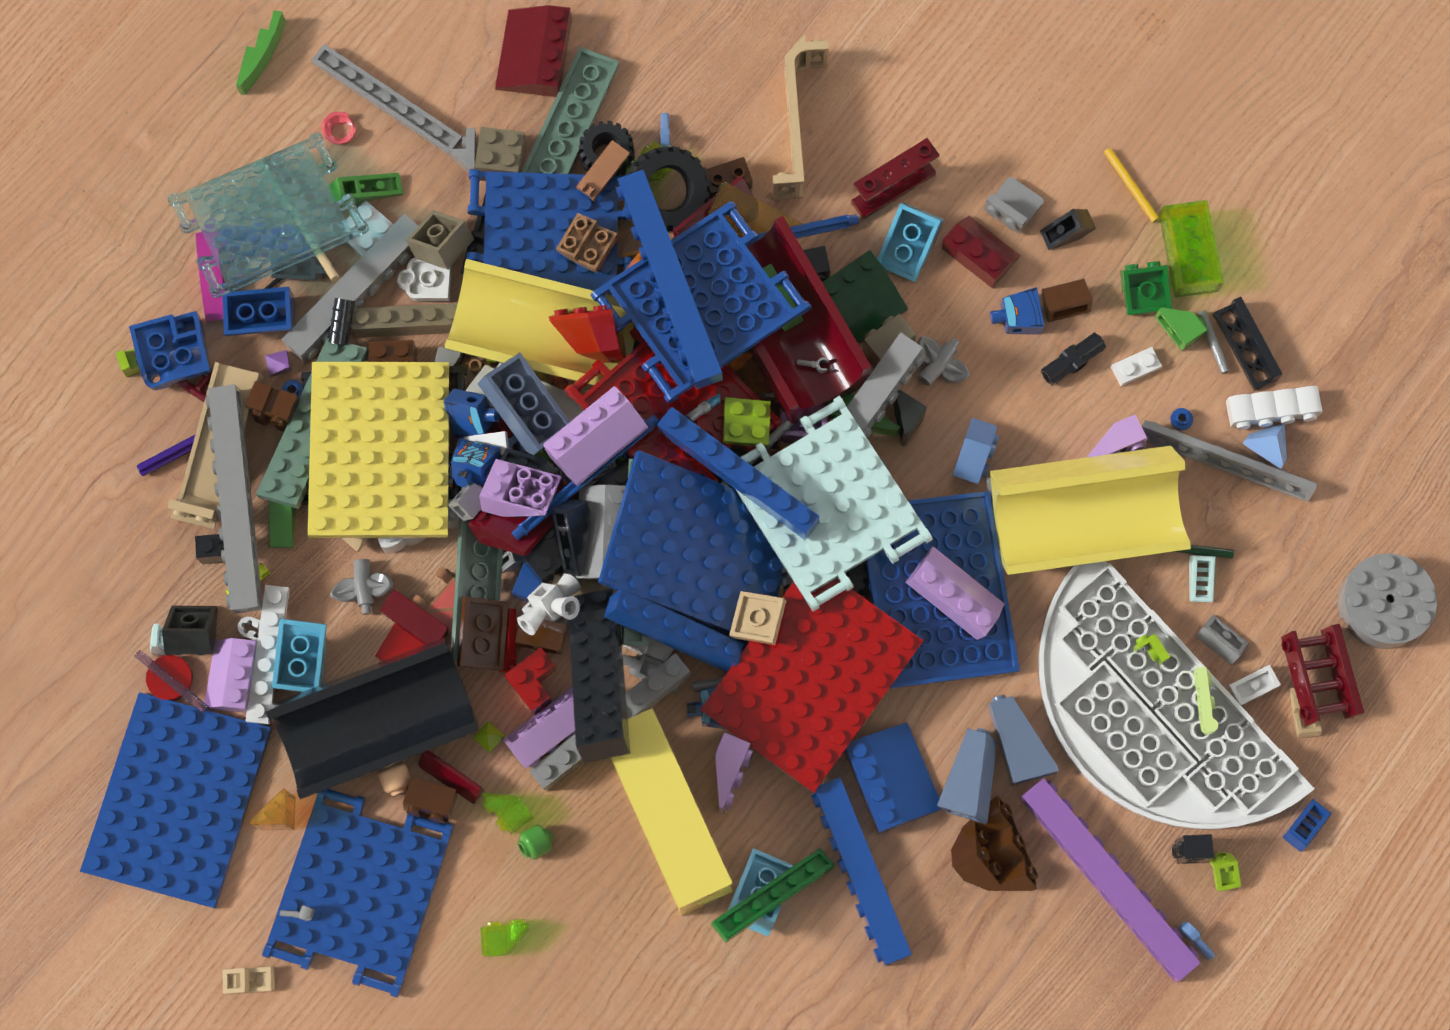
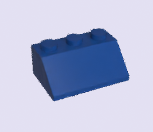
[222,287,295,336]

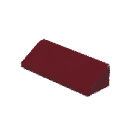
[379,589,449,645]
[418,750,484,804]

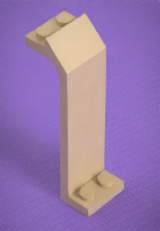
[772,35,828,200]
[167,362,264,529]

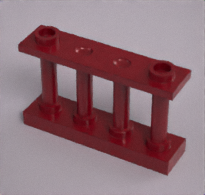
[851,138,940,220]
[1281,624,1365,726]

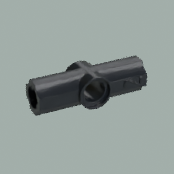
[1041,332,1106,386]

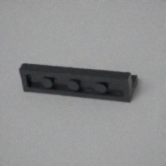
[1213,297,1283,391]

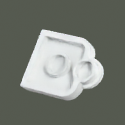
[397,258,453,301]

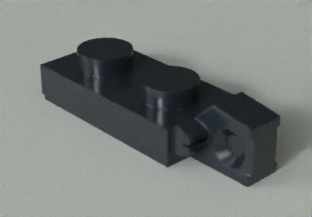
[500,448,563,484]

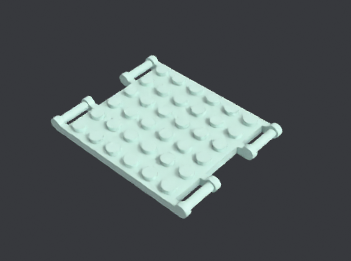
[735,396,933,612]

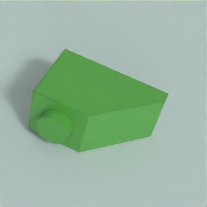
[1155,307,1207,351]

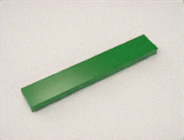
[711,848,835,943]

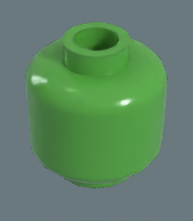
[517,825,554,860]

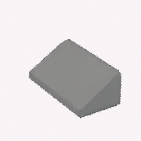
[1196,615,1249,665]

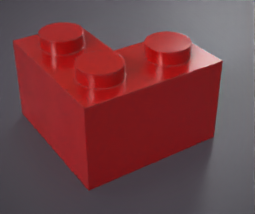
[504,647,557,715]

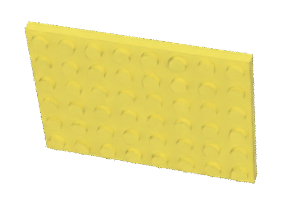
[308,362,449,538]

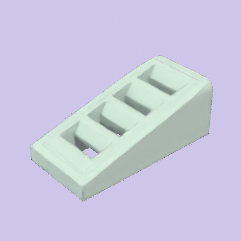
[1189,555,1216,602]
[150,624,168,655]

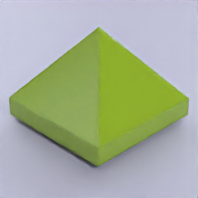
[473,721,505,753]

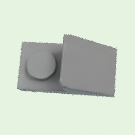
[449,128,477,174]

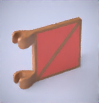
[412,567,455,636]

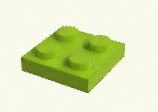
[722,397,771,448]

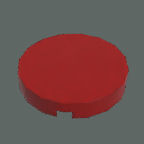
[146,655,193,701]

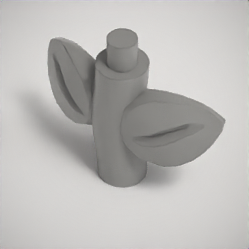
[917,336,970,386]
[330,559,393,615]

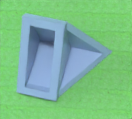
[1243,424,1287,469]

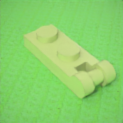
[1194,667,1218,735]

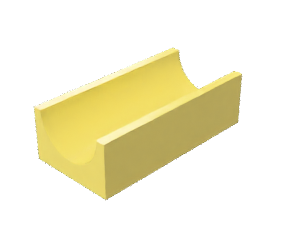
[445,259,635,386]
[990,446,1191,575]
[611,708,733,916]

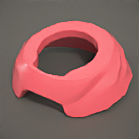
[322,112,356,145]

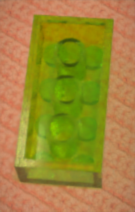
[1159,200,1224,298]

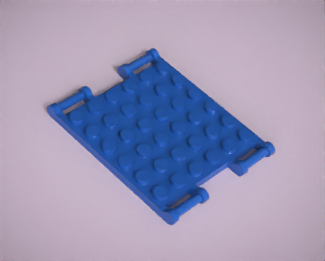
[466,169,634,295]
[591,201,812,403]
[262,789,454,998]

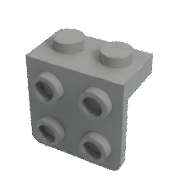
[984,177,1044,234]

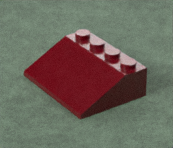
[495,5,572,97]
[468,478,579,556]

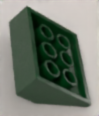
[822,250,908,344]

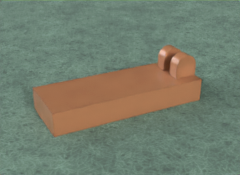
[576,140,630,202]

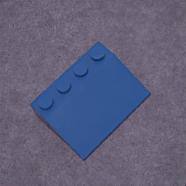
[844,723,942,835]

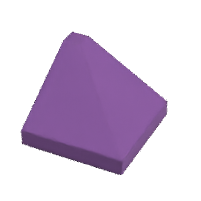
[265,350,292,377]

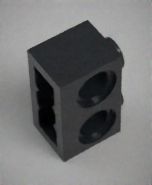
[1172,834,1214,864]

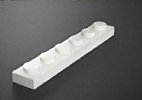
[245,585,290,725]

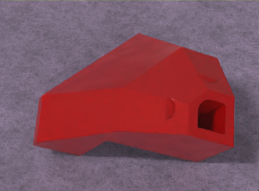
[549,305,627,363]

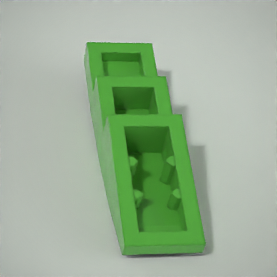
[236,10,286,95]

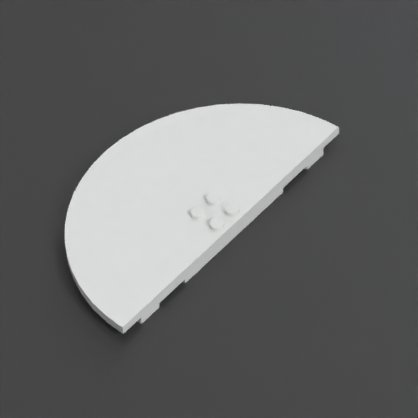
[1038,561,1314,829]

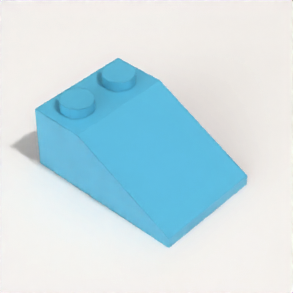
[877,203,944,282]
[272,618,327,692]
[727,848,794,936]

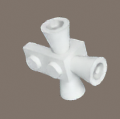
[517,573,581,635]

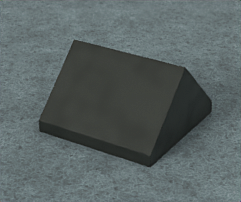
[893,390,927,446]

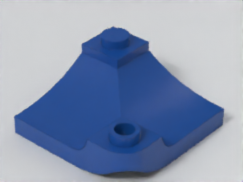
[129,311,211,390]

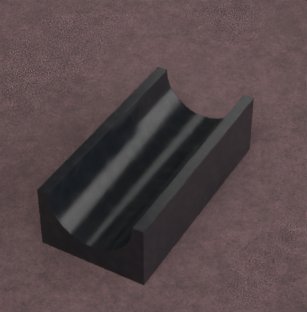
[265,638,479,799]

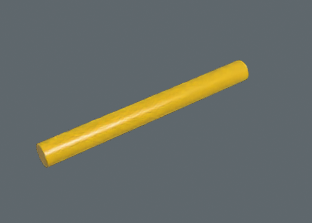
[1104,148,1159,223]

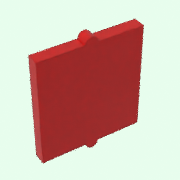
[375,623,425,661]

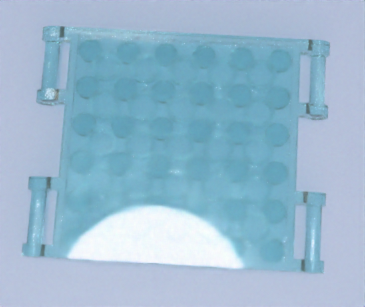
[167,132,369,298]

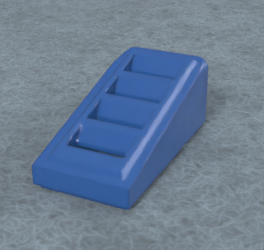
[1283,799,1332,852]

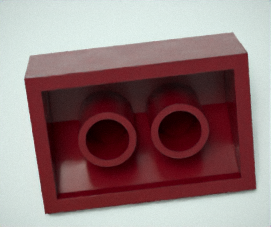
[941,215,1021,289]

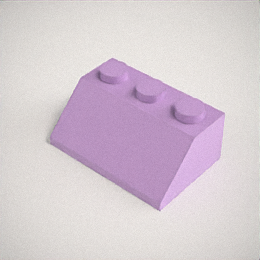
[204,638,257,713]

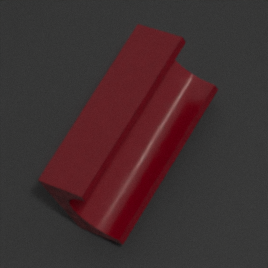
[747,215,871,425]

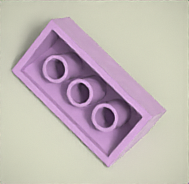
[543,386,648,486]
[905,547,1004,640]
[502,687,575,769]

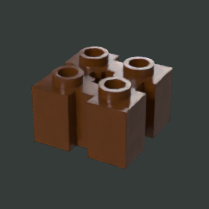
[245,381,300,432]

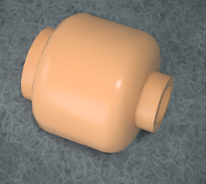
[378,762,411,796]

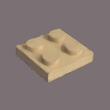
[729,591,786,645]

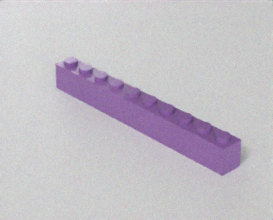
[1020,778,1200,982]

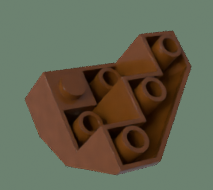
[951,796,1038,891]

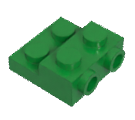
[1120,261,1172,315]

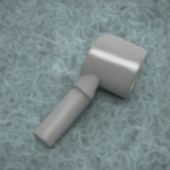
[797,357,829,373]
[280,905,315,921]

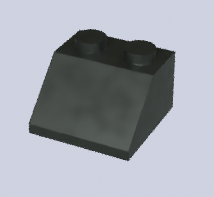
[162,606,218,655]

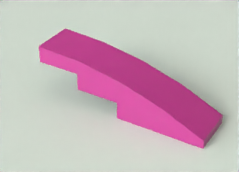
[195,230,226,322]

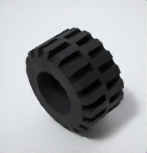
[579,121,635,176]

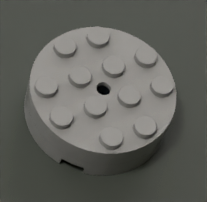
[1338,553,1437,649]

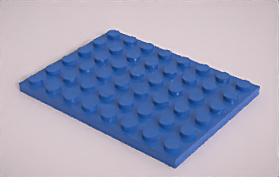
[598,450,783,633]
[865,491,1020,689]
[80,692,272,909]

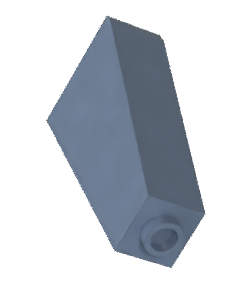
[988,695,1059,786]
[937,728,997,824]

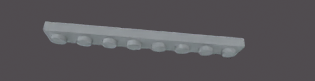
[311,44,462,156]
[1141,420,1317,502]

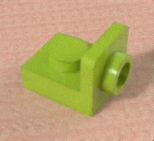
[1133,634,1170,665]
[1209,852,1241,892]

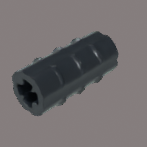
[328,298,355,345]

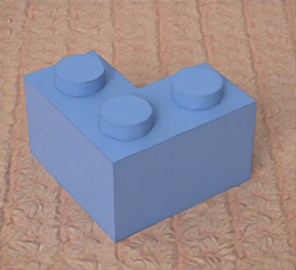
[952,418,999,484]

